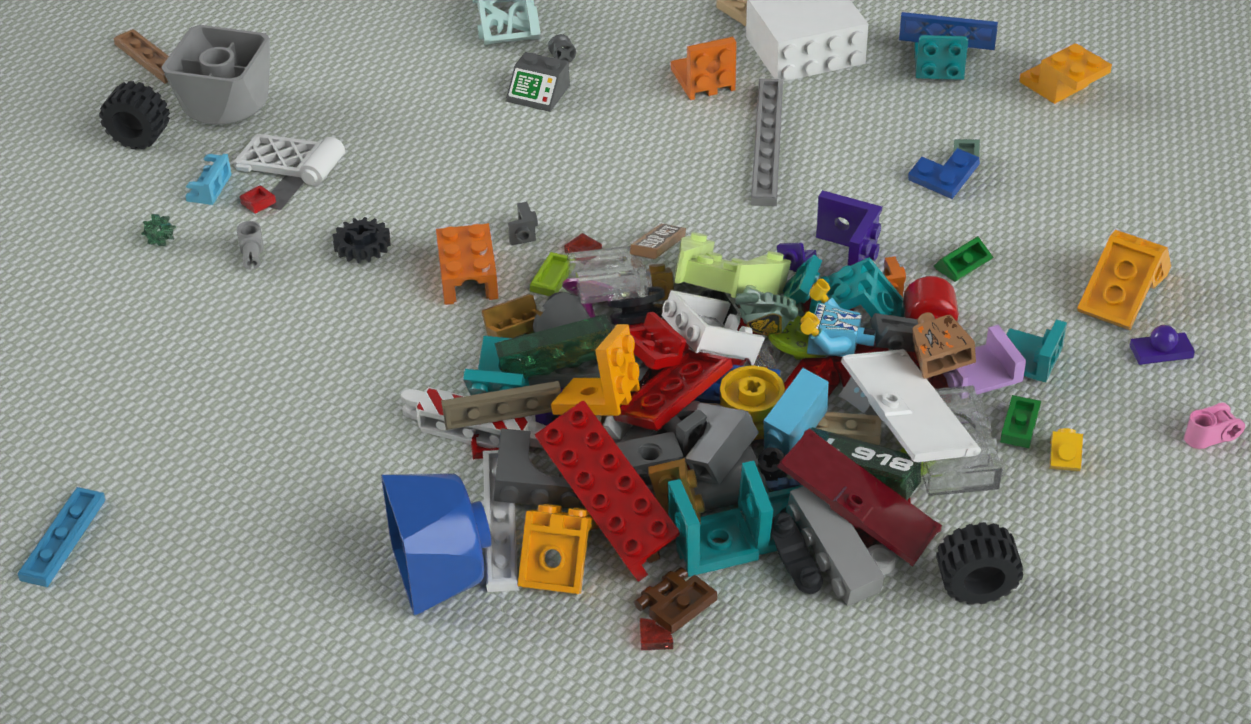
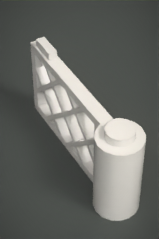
[233,134,345,186]

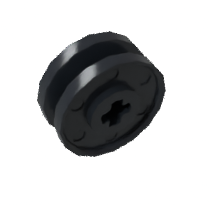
[607,286,665,325]

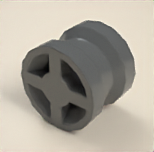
[548,34,576,62]

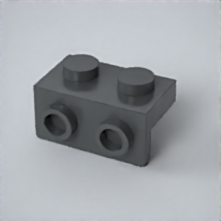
[870,313,918,353]

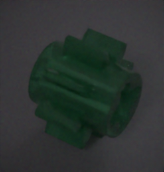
[141,214,176,246]

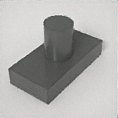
[664,409,707,465]

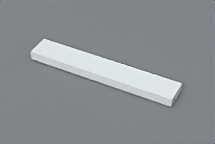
[483,450,518,592]

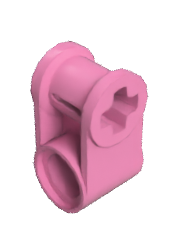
[1184,402,1245,449]

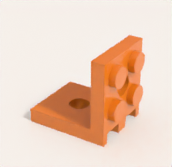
[671,37,736,100]

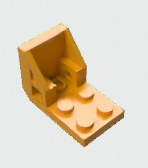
[1077,230,1171,330]

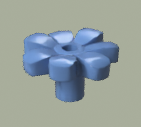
[766,477,802,491]

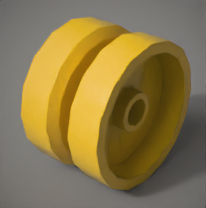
[719,365,785,440]

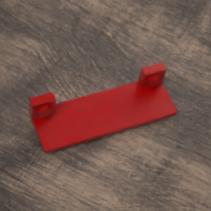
[534,401,680,582]

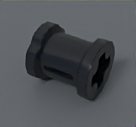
[758,447,788,481]

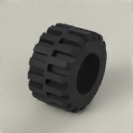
[99,81,170,150]
[936,522,1023,605]

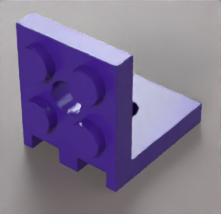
[816,190,883,266]

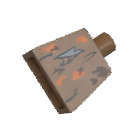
[912,313,976,379]

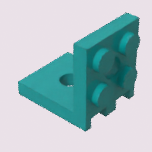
[809,257,904,318]
[463,336,541,395]
[738,461,803,555]
[668,479,759,577]

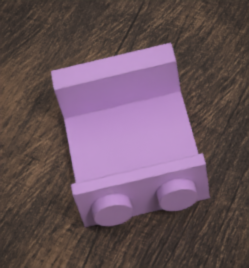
[942,325,1026,399]

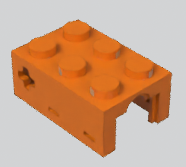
[436,223,499,305]

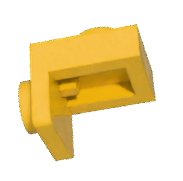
[1049,428,1083,471]

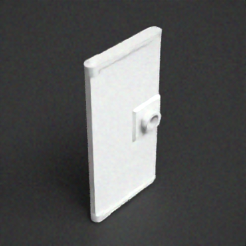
[841,349,981,462]

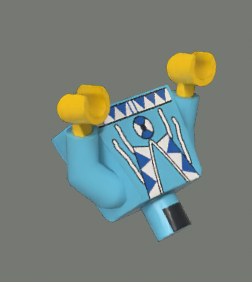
[800,278,876,357]

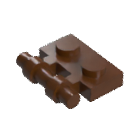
[634,567,717,634]

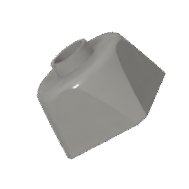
[161,25,270,125]

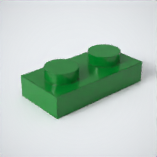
[1000,395,1041,448]

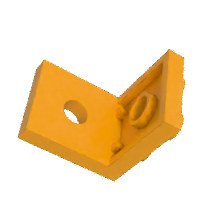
[551,324,640,416]
[517,504,599,594]

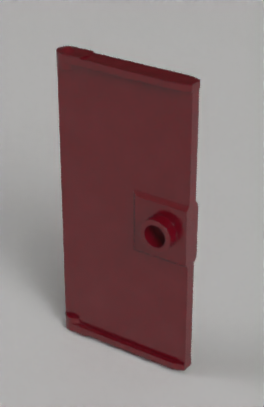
[777,428,943,567]

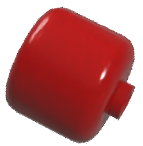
[903,276,959,321]

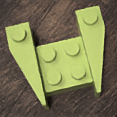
[675,233,791,298]

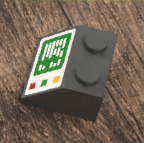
[506,52,570,112]

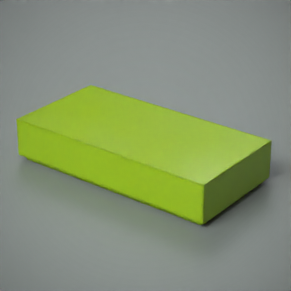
[530,252,575,296]

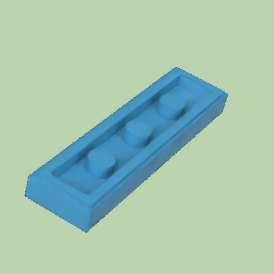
[18,487,106,587]

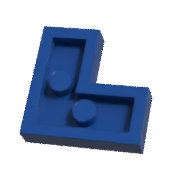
[908,148,980,199]

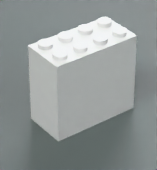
[746,0,868,81]

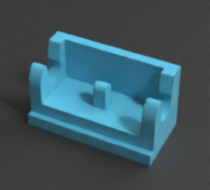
[186,154,232,205]

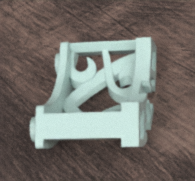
[472,0,541,45]

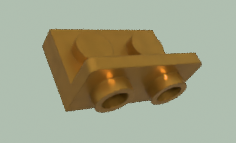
[648,458,705,524]

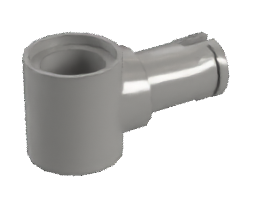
[236,221,264,270]

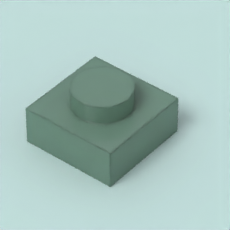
[953,139,980,157]

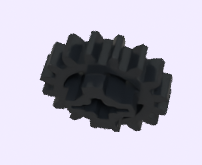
[332,217,391,263]

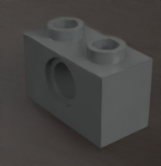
[616,432,684,485]

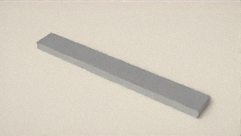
[751,79,783,206]

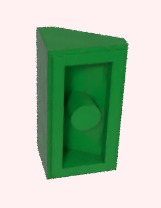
[934,236,994,282]

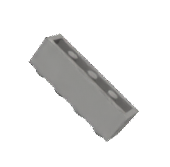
[786,486,884,606]

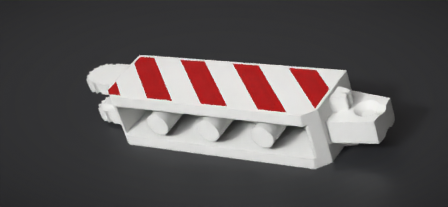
[401,387,546,448]

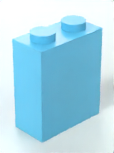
[764,368,828,459]

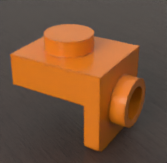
[883,256,906,297]

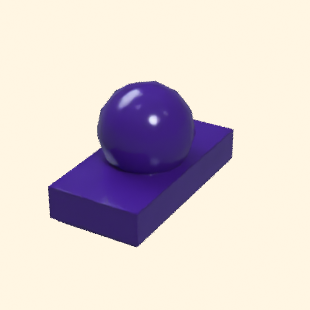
[1130,325,1195,365]

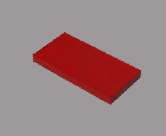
[613,350,733,431]

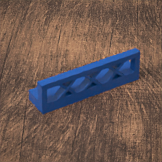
[899,12,998,50]

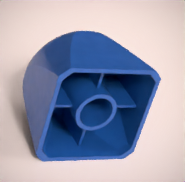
[381,473,491,616]

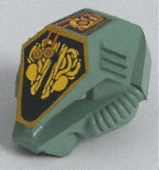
[735,285,798,336]

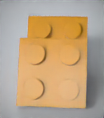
[1019,43,1112,104]

